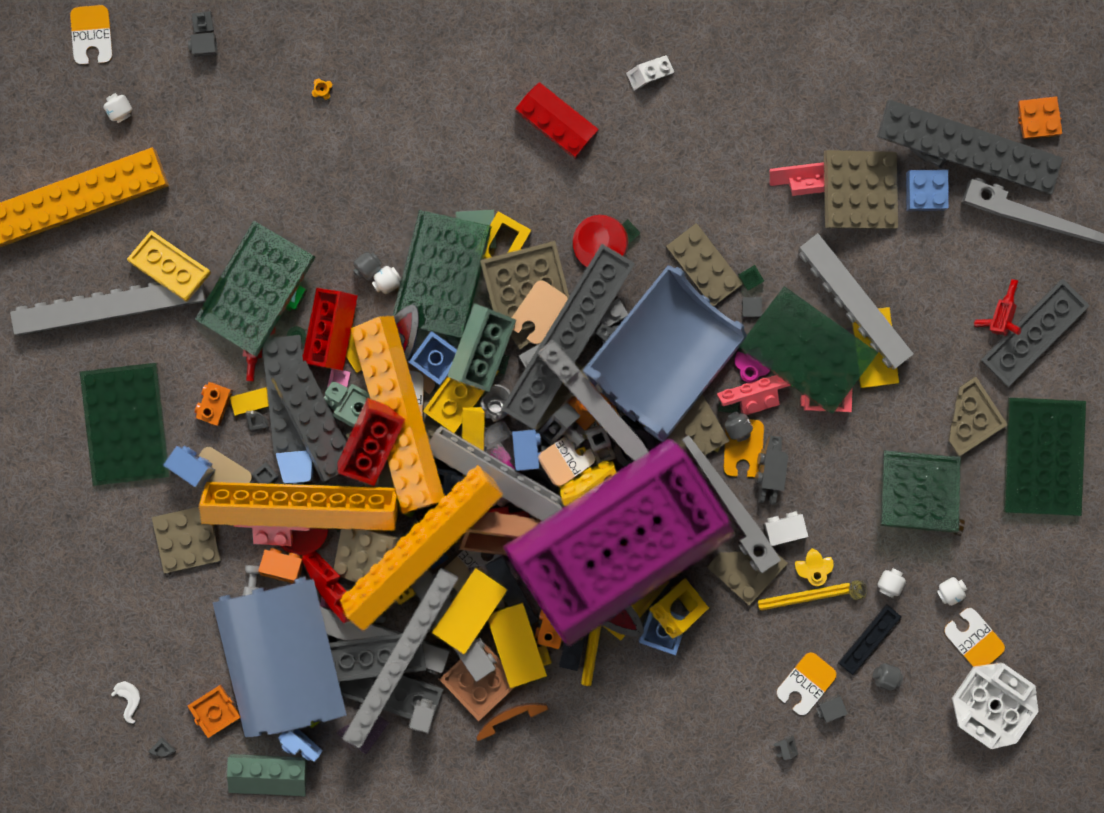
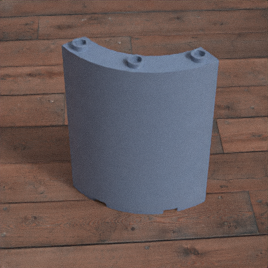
[583,265,747,442]
[213,577,346,737]

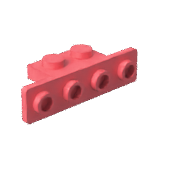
[769,162,824,196]
[717,371,795,415]
[233,525,310,546]

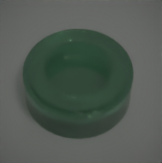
[287,326,307,344]

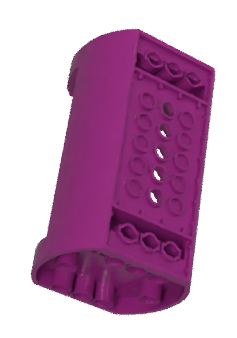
[503,439,734,646]

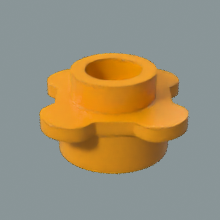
[312,79,333,100]

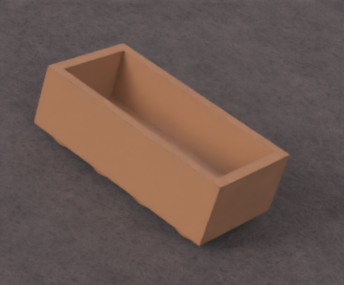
[459,512,542,556]

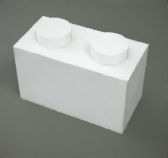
[764,511,808,546]

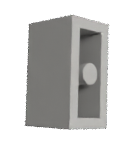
[409,698,436,733]

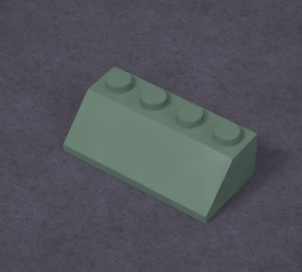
[447,304,516,392]
[227,754,307,796]

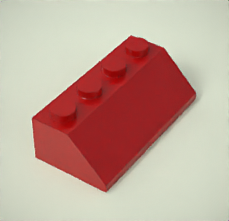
[515,82,599,159]
[303,288,358,371]
[337,398,405,486]

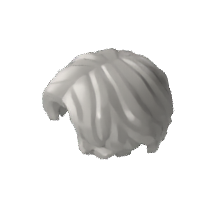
[479,384,511,422]

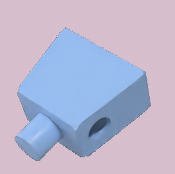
[276,450,314,485]

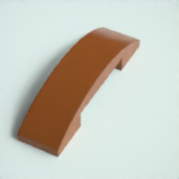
[476,703,548,741]

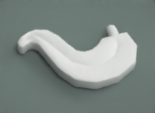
[111,681,141,724]

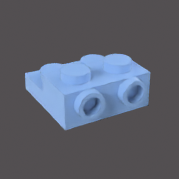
[278,728,323,761]

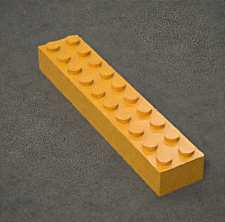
[0,147,169,247]
[351,316,444,513]
[340,465,503,631]
[199,482,399,531]

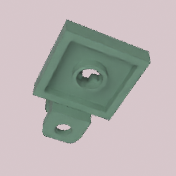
[324,382,370,428]

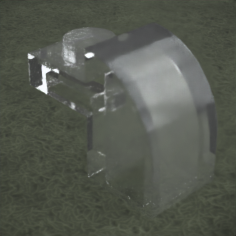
[484,419,513,464]

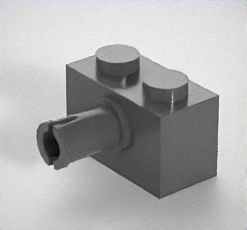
[538,403,585,448]

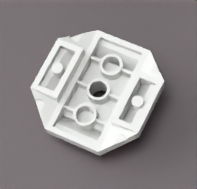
[952,663,1038,749]

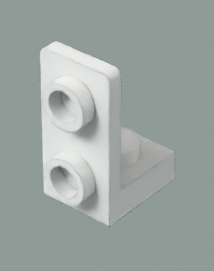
[626,55,674,90]

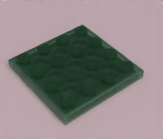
[880,450,961,533]

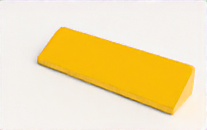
[462,407,484,477]

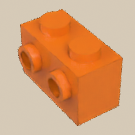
[194,382,233,426]
[258,548,304,584]
[534,609,562,649]

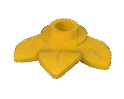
[795,549,834,587]

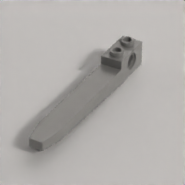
[961,178,1104,245]
[537,340,648,460]
[682,435,781,573]

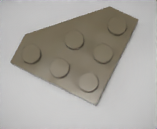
[948,377,1008,456]
[706,551,788,605]

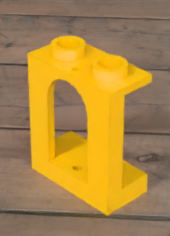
[475,211,532,260]
[649,578,709,639]

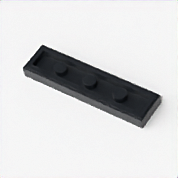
[485,555,538,626]
[838,604,902,675]

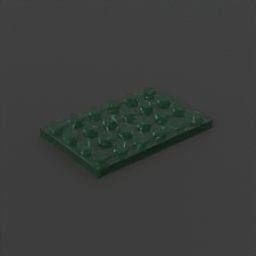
[392,210,492,338]
[195,221,316,357]
[739,286,878,415]
[80,363,170,486]
[1003,398,1086,516]

